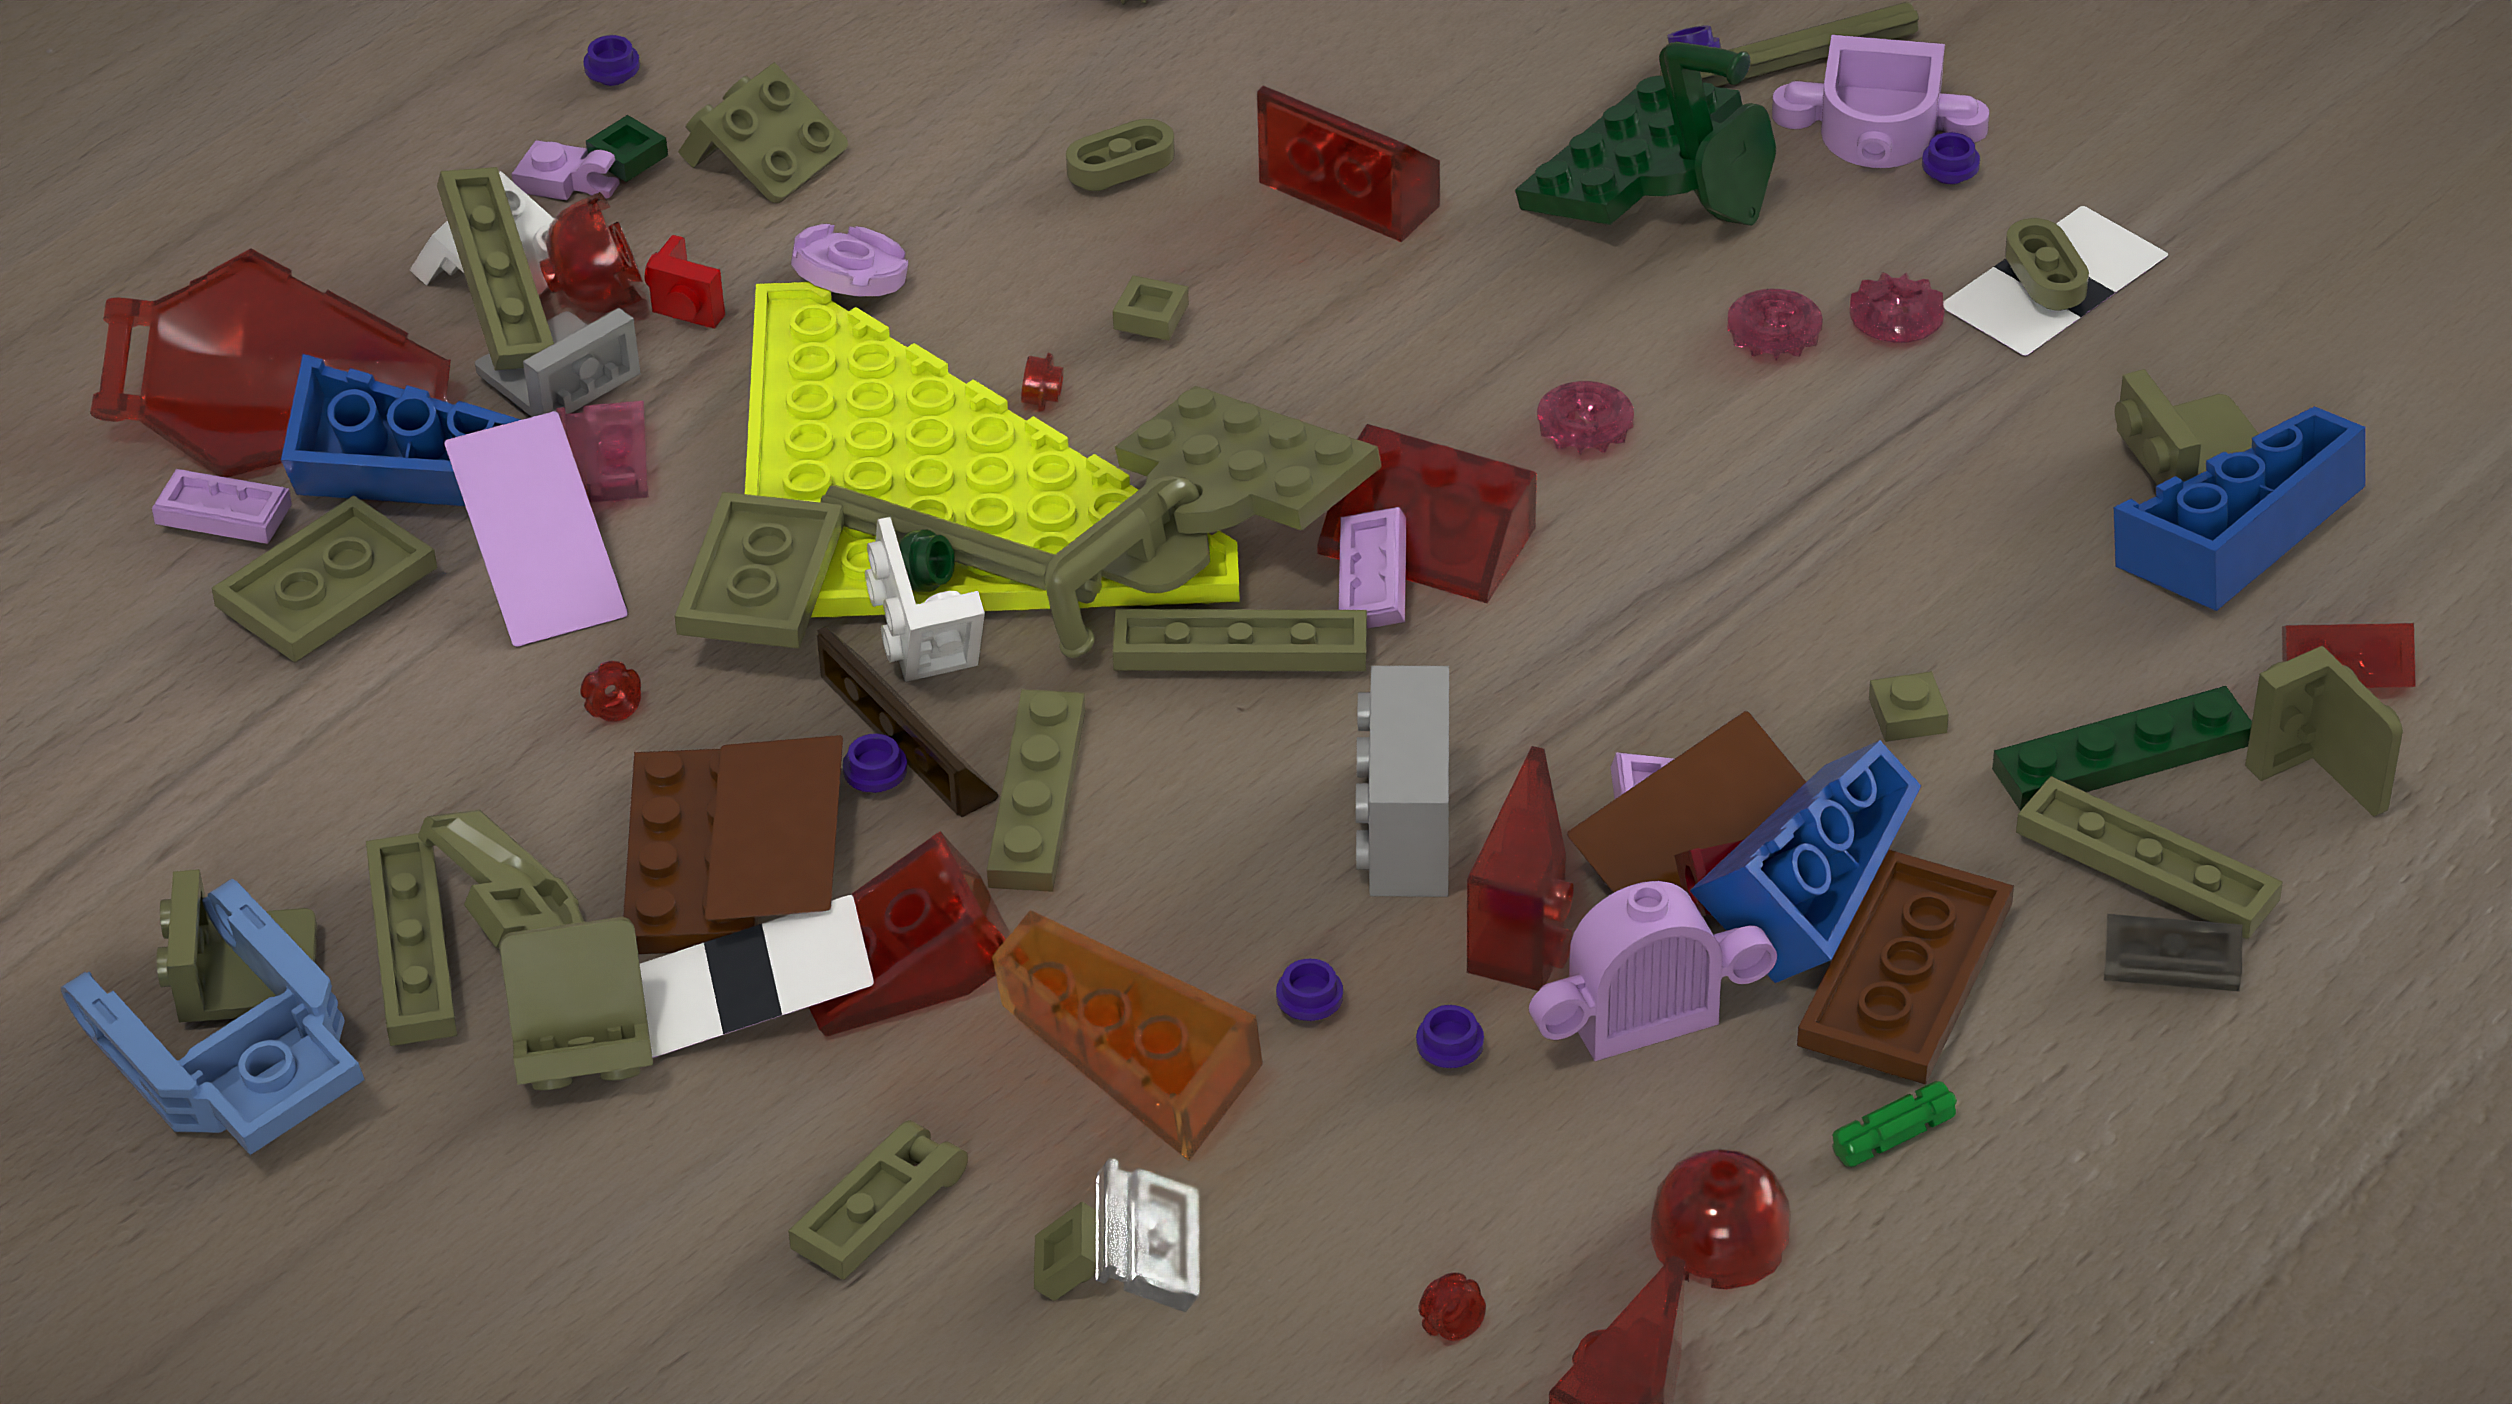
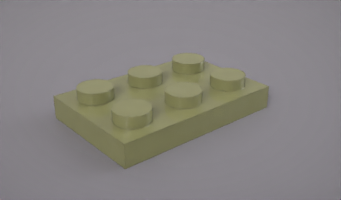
[674,492,844,649]
[211,495,437,662]

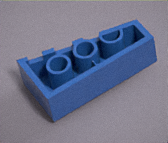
[281,354,521,506]
[2113,406,2365,611]
[1690,740,1921,983]

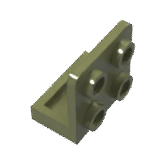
[678,62,848,203]
[2114,369,2259,485]
[2245,645,2403,816]
[157,869,317,1023]
[500,917,653,1090]

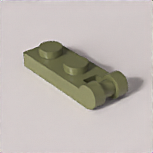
[788,1120,968,1280]

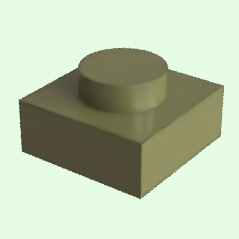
[1113,275,1189,341]
[1869,671,1949,742]
[1034,1202,1103,1301]

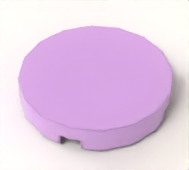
[791,224,908,297]

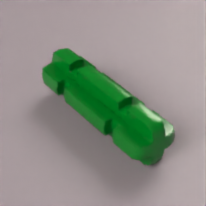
[1832,1081,1957,1167]

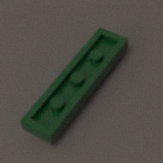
[1992,686,2252,811]

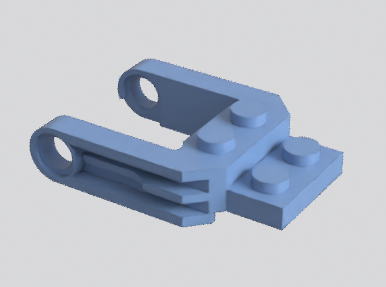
[61,879,365,1155]

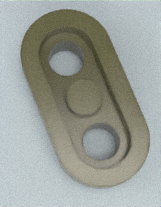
[1066,119,1175,191]
[2005,218,2089,311]

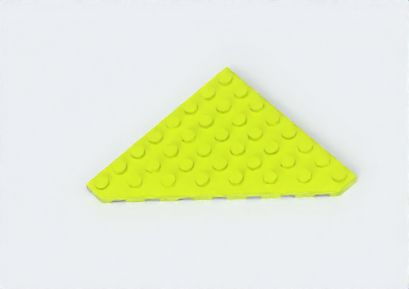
[745,282,1240,618]

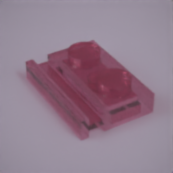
[556,400,649,503]

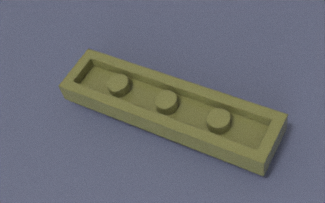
[437,167,554,370]
[1113,609,1367,672]
[987,689,1086,892]
[2016,776,2283,939]
[366,833,457,1046]

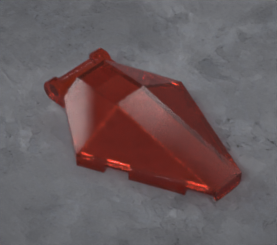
[90,248,451,478]

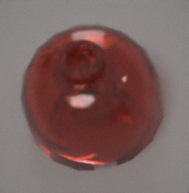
[539,192,646,313]
[1650,1148,1791,1290]

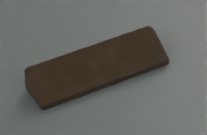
[817,626,998,817]

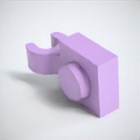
[512,140,620,201]

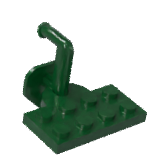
[1515,42,1776,226]

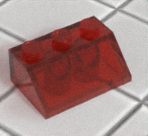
[1257,85,1440,242]
[1317,424,1537,604]

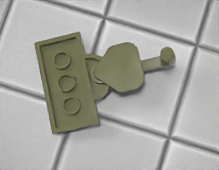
[1044,386,1382,658]

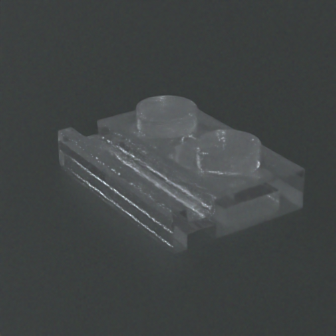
[1095,1158,1199,1312]

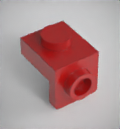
[644,235,725,329]

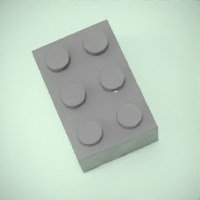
[1356,666,1449,897]

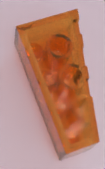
[992,910,1263,1161]

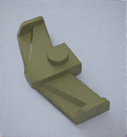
[418,810,584,948]

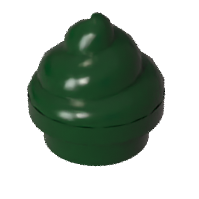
[899,529,955,592]

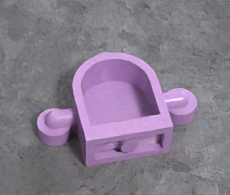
[1772,35,1989,168]
[1529,881,1777,1061]

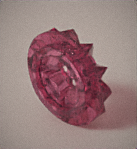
[1850,272,1945,343]
[1727,289,1823,361]
[1537,381,1634,455]

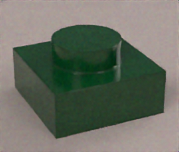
[586,115,668,182]

